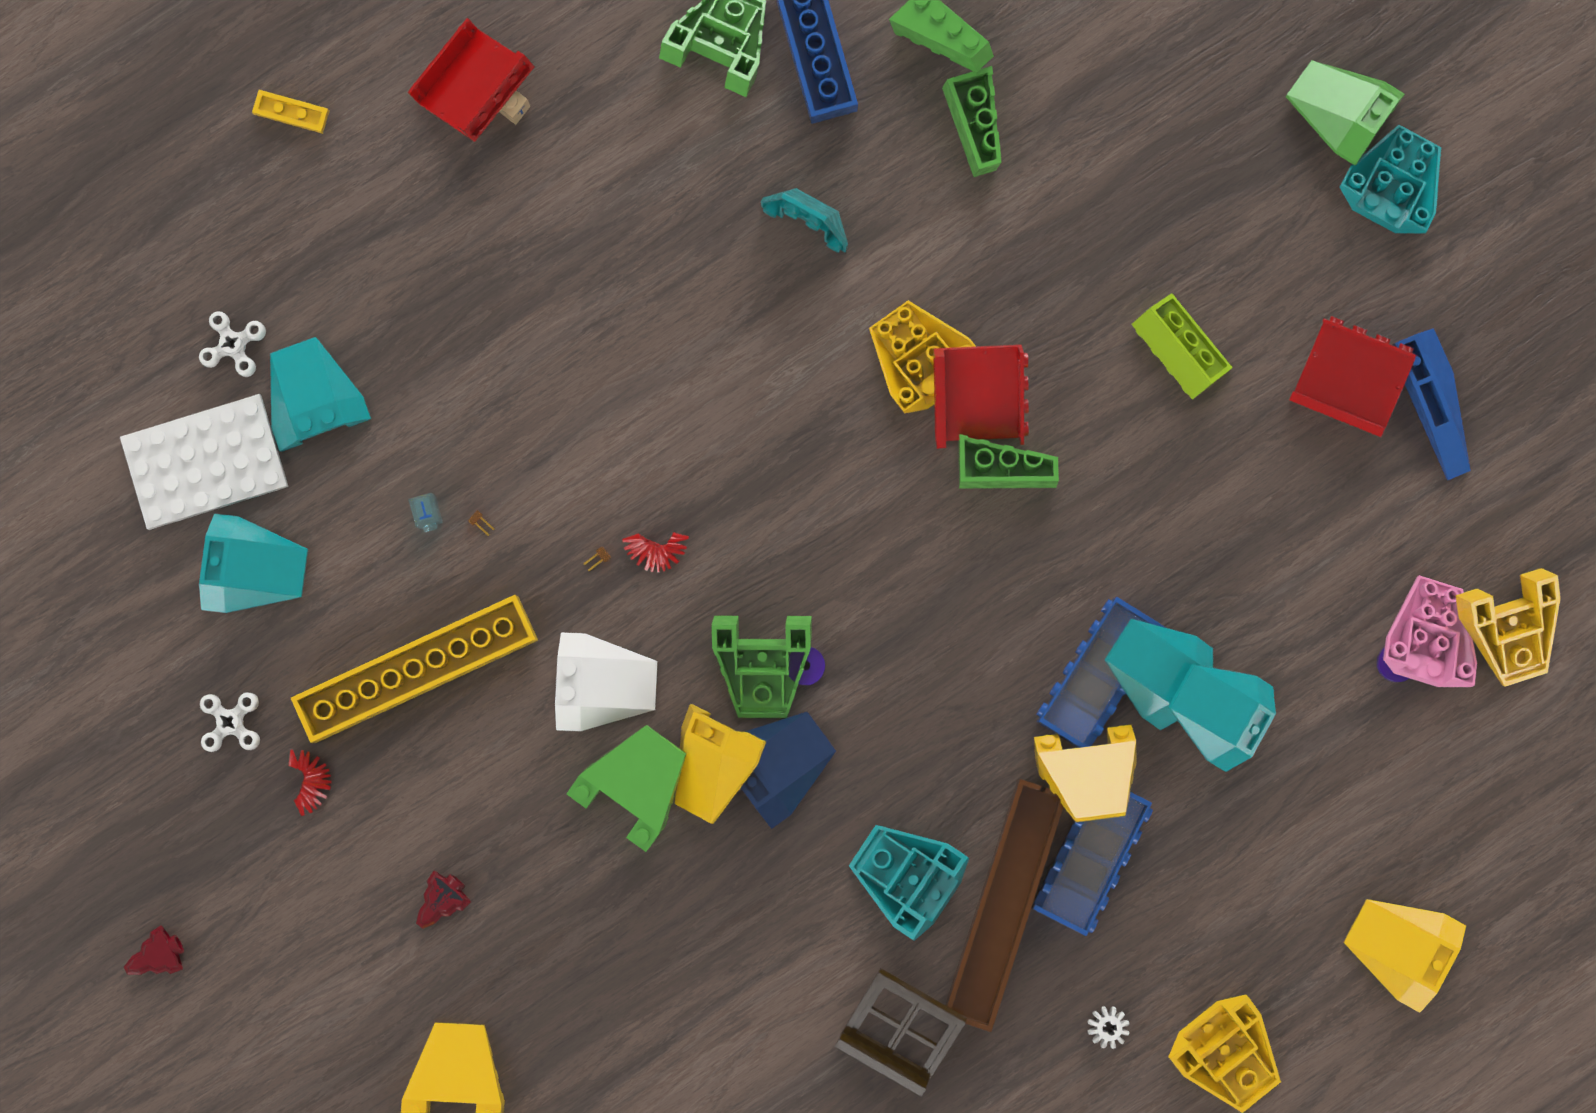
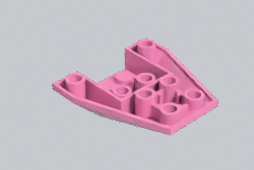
[1383,575,1477,687]

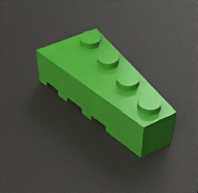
[889,0,994,73]
[942,66,1002,177]
[958,434,1059,488]

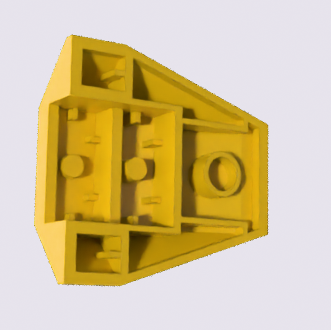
[1168,995,1281,1113]

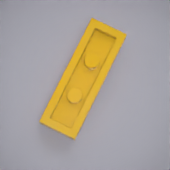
[252,90,329,134]

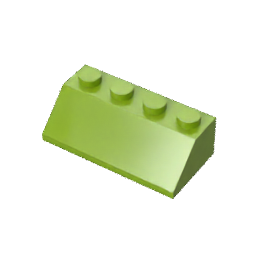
[1131,293,1233,400]

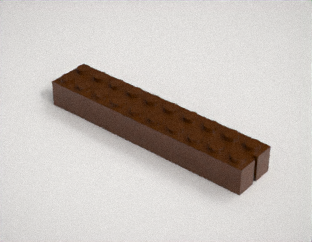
[945,779,1064,1032]

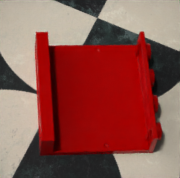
[407,18,535,142]
[1289,316,1417,437]
[933,345,1029,449]

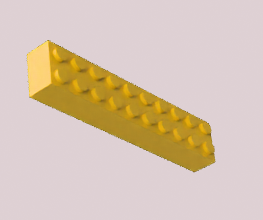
[291,595,538,743]

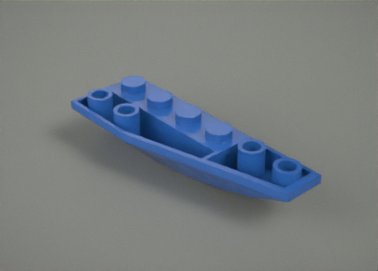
[1393,328,1471,480]

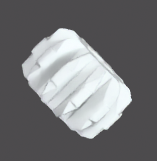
[1087,1006,1129,1049]

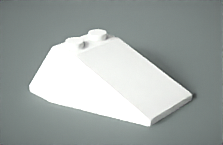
[555,633,658,731]

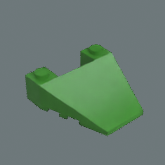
[659,0,766,97]
[712,616,812,718]
[567,725,686,852]

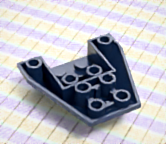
[741,712,836,829]

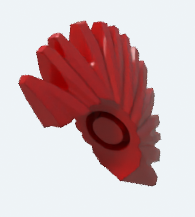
[622,532,689,572]
[288,750,331,816]

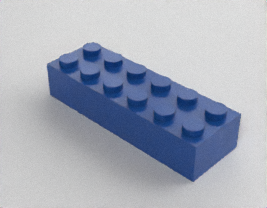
[776,0,858,124]

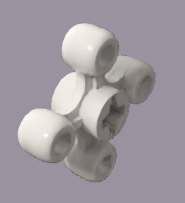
[199,311,266,377]
[200,692,260,752]

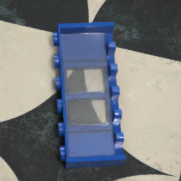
[1036,597,1166,748]
[1031,792,1153,936]

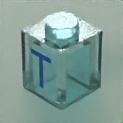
[408,493,443,532]

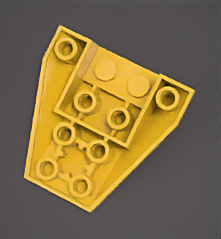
[869,300,976,413]
[675,704,766,824]
[1343,899,1466,1013]

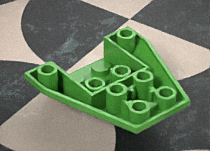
[1286,60,1405,165]

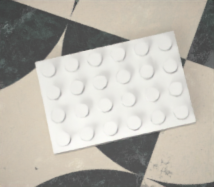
[120,394,288,530]

